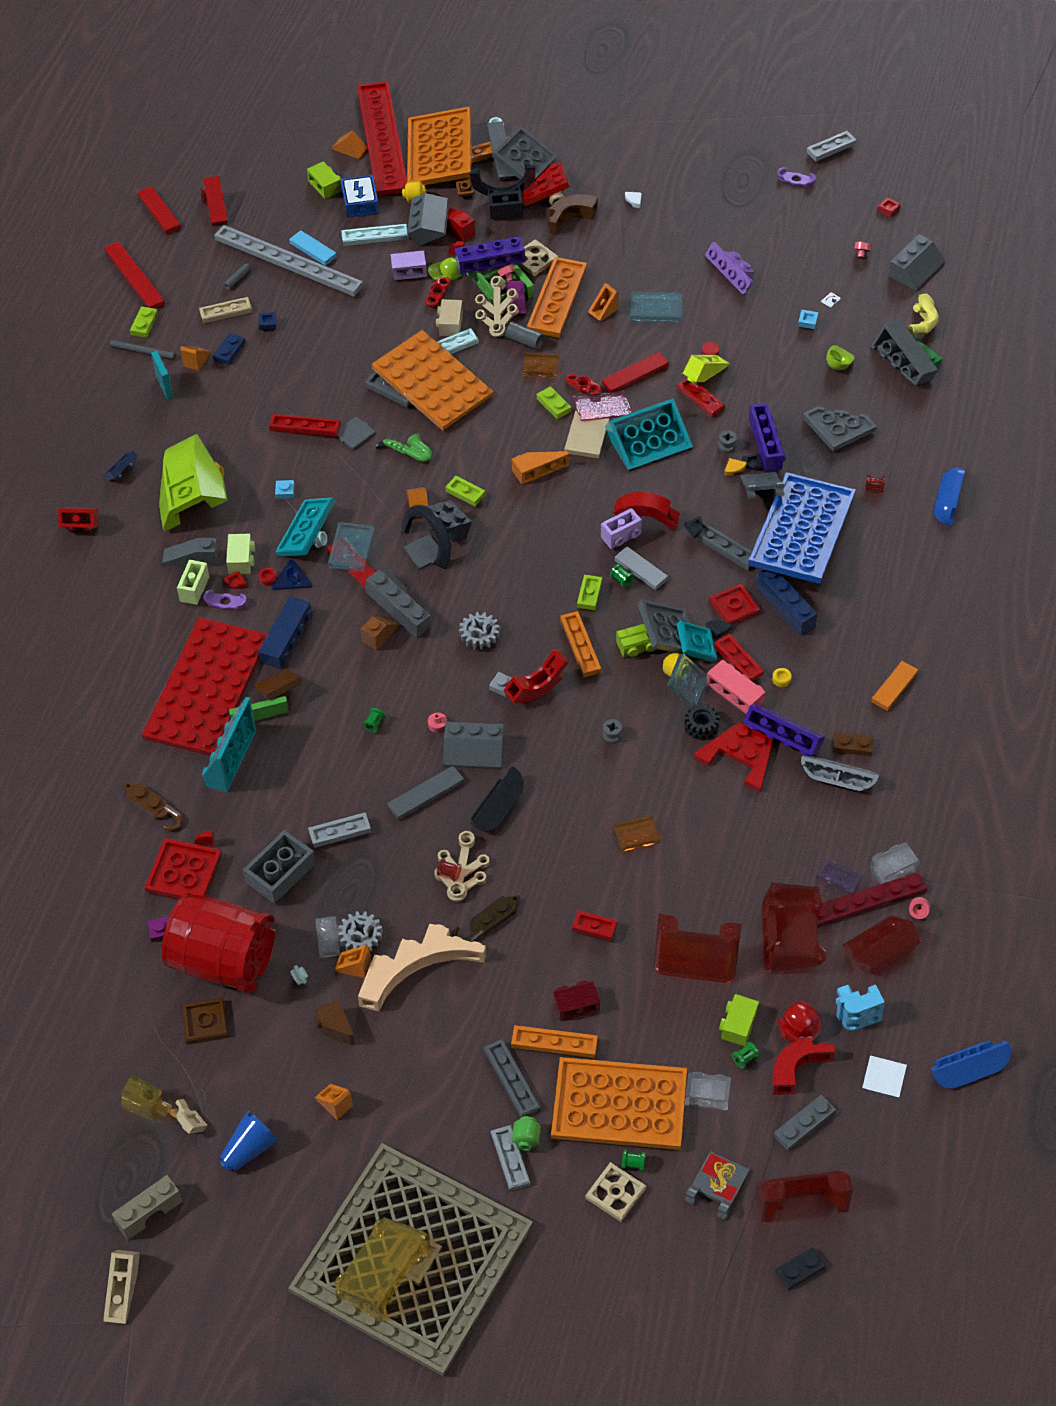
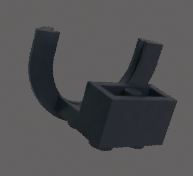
[470,163,535,219]
[401,500,472,569]

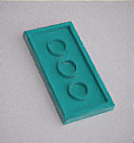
[275,498,335,557]

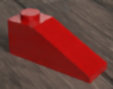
[446,207,475,241]

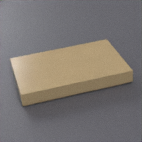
[564,411,610,459]

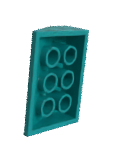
[605,398,693,470]
[202,697,256,792]

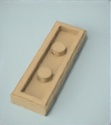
[199,297,253,324]

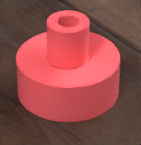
[854,242,871,258]
[497,264,515,282]
[428,713,447,733]
[909,897,930,919]

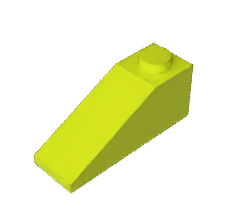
[683,355,730,383]

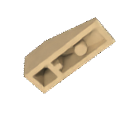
[103,1250,140,1324]

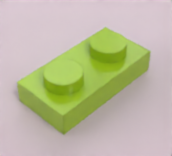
[130,307,158,338]
[537,386,571,419]
[445,476,485,506]
[577,575,602,610]

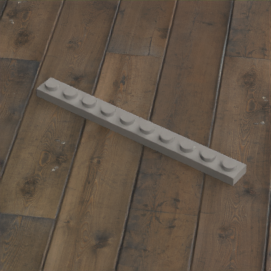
[215,225,363,296]

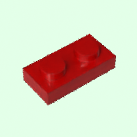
[572,910,617,941]

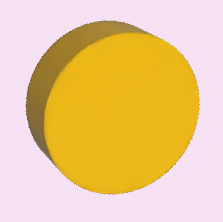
[772,668,792,687]

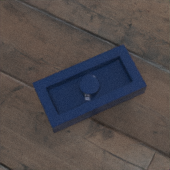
[213,333,245,365]
[103,450,138,481]

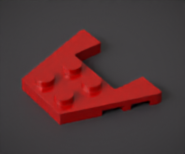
[694,722,773,793]

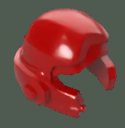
[777,1001,821,1043]

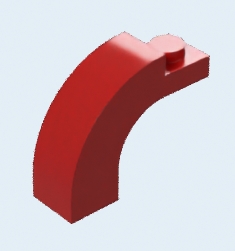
[613,492,680,530]
[503,649,569,704]
[772,1037,835,1095]

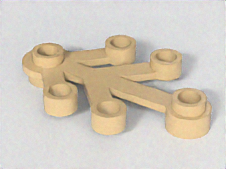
[475,276,519,337]
[435,831,490,902]

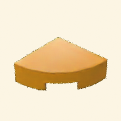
[724,458,747,476]

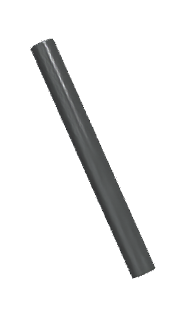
[110,340,176,360]

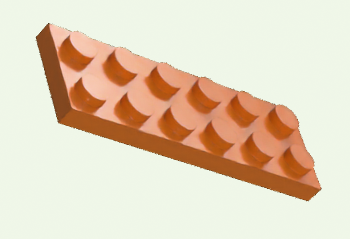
[527,257,587,338]

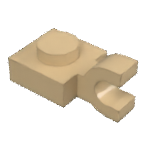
[169,1099,207,1134]

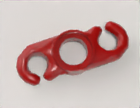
[425,277,451,307]
[565,373,602,396]

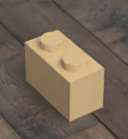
[436,299,463,336]

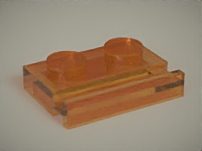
[523,352,559,377]
[614,815,660,852]

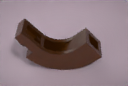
[548,194,598,235]

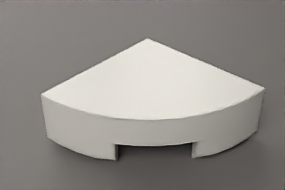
[625,192,641,208]

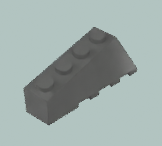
[870,319,938,386]
[366,569,430,638]

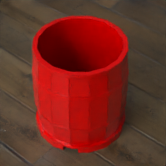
[161,893,276,994]

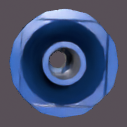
[220,1110,279,1172]

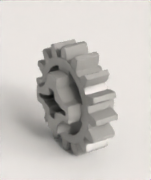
[459,612,500,650]
[338,911,383,952]

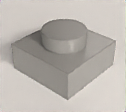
[489,672,512,697]

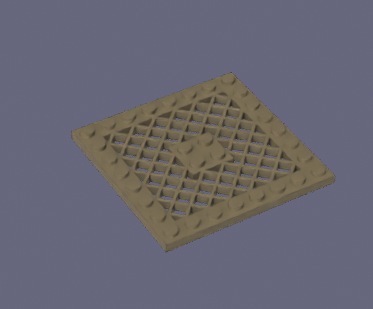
[288,1143,533,1377]

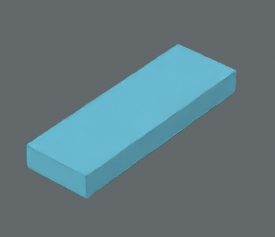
[289,230,337,266]

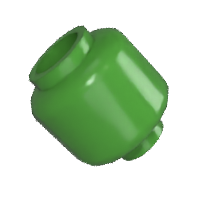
[512,1116,541,1151]

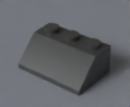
[407,193,450,246]
[889,234,945,291]
[443,722,504,769]

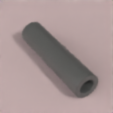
[223,263,251,290]

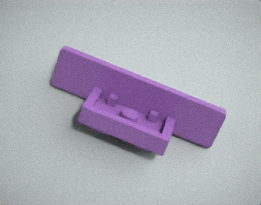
[705,242,755,295]

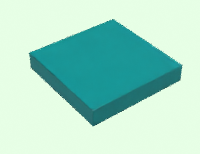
[151,351,173,400]
[677,620,717,663]

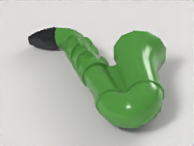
[375,434,432,463]

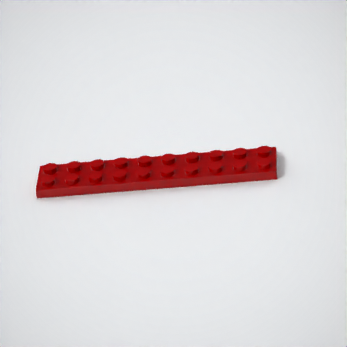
[357,81,407,196]

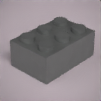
[243,830,316,904]

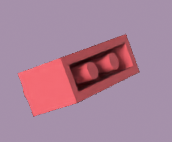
[706,660,765,714]

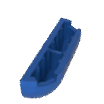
[933,467,965,526]
[931,1041,1011,1088]

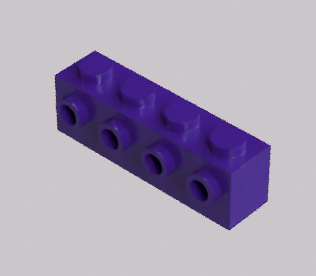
[455,236,525,274]
[749,403,786,472]
[743,704,826,756]

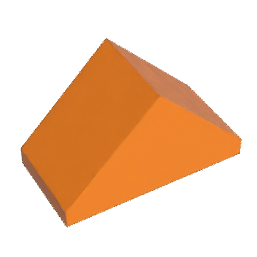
[332,130,368,160]
[588,283,618,321]
[180,346,211,371]
[406,487,428,519]
[334,945,371,979]
[315,1084,353,1120]

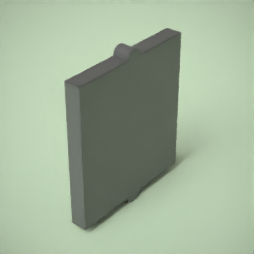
[337,416,376,450]
[404,534,438,570]

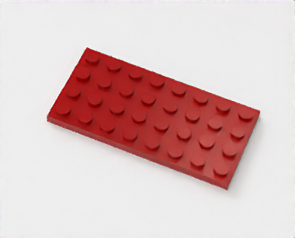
[142,618,268,756]

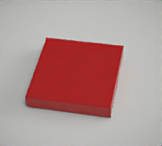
[709,583,760,625]

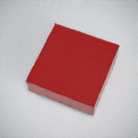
[877,197,901,217]

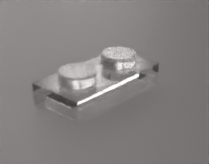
[315,916,340,958]

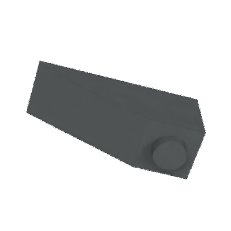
[162,538,219,566]

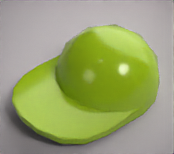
[428,257,462,280]
[826,345,855,371]

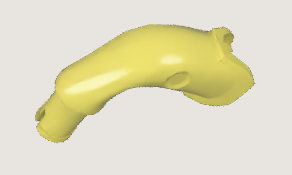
[907,294,939,336]

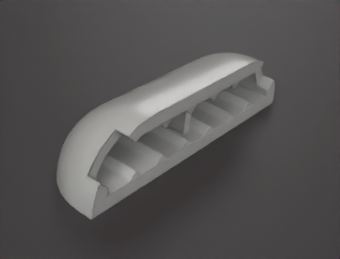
[801,755,879,791]

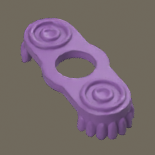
[777,167,816,187]
[203,590,247,610]

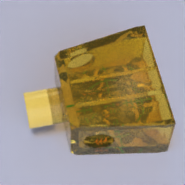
[121,1075,172,1119]

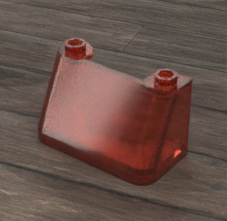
[762,882,827,971]
[654,913,742,983]
[756,1169,853,1223]

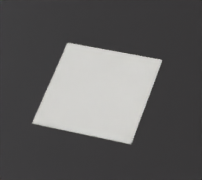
[862,1056,907,1097]

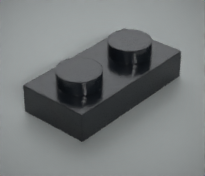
[776,1247,826,1290]

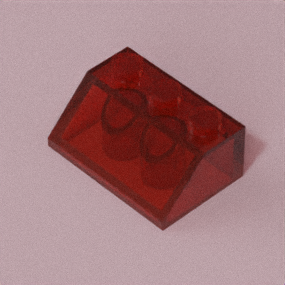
[842,915,921,973]

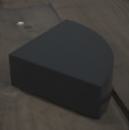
[742,454,763,471]
[684,516,703,539]
[705,620,732,638]

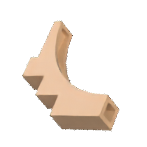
[358,924,486,1012]

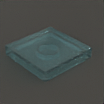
[667,654,707,707]

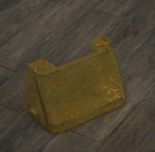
[334,1218,431,1322]

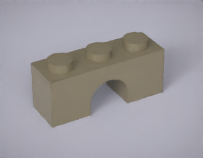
[112,1175,183,1240]

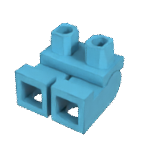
[836,985,885,1031]

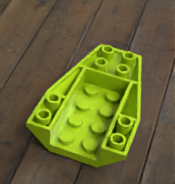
[159,434,227,531]

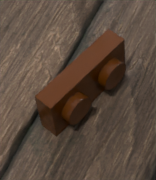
[833,732,874,756]

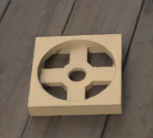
[518,239,558,277]
[585,1162,646,1222]

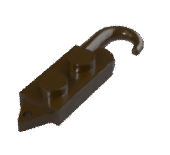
[452,895,520,942]

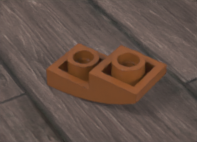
[455,177,475,197]

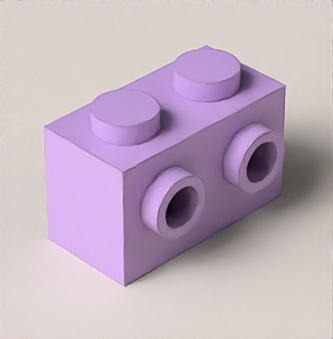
[391,251,427,280]
[601,508,642,549]

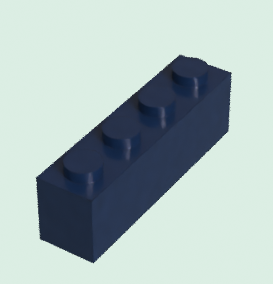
[756,570,817,636]
[258,596,313,669]

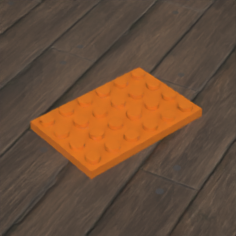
[407,107,472,185]
[371,330,494,431]
[551,1057,687,1150]

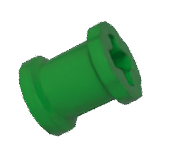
[610,564,634,588]
[362,708,386,733]
[732,1042,760,1069]
[621,1149,646,1172]

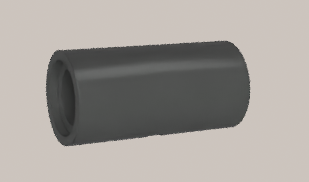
[506,322,544,350]

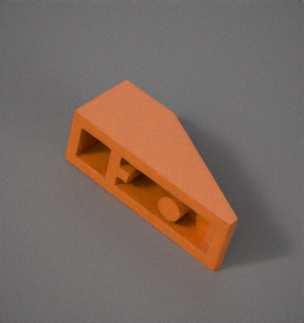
[512,451,569,485]

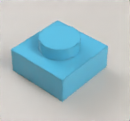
[798,310,818,329]
[275,480,294,499]

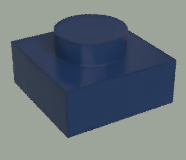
[259,312,276,330]

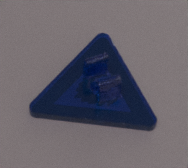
[272,559,312,590]

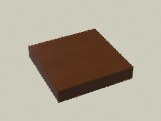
[254,668,302,700]
[182,998,228,1044]

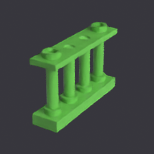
[466,264,534,306]

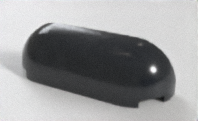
[470,766,524,831]

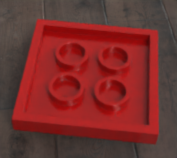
[144,838,222,899]

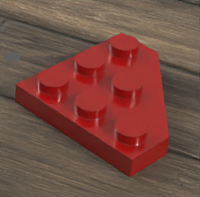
[521,162,570,207]

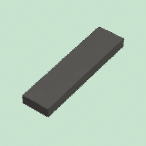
[487,121,515,180]
[690,522,753,571]
[387,766,464,820]
[484,1039,541,1118]

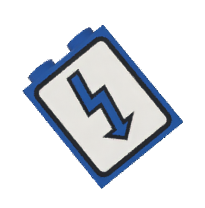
[341,175,379,218]

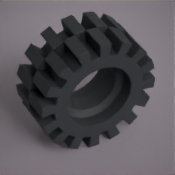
[684,703,720,740]

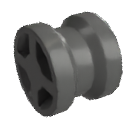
[718,430,737,453]
[603,719,622,744]

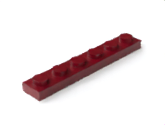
[807,872,927,928]

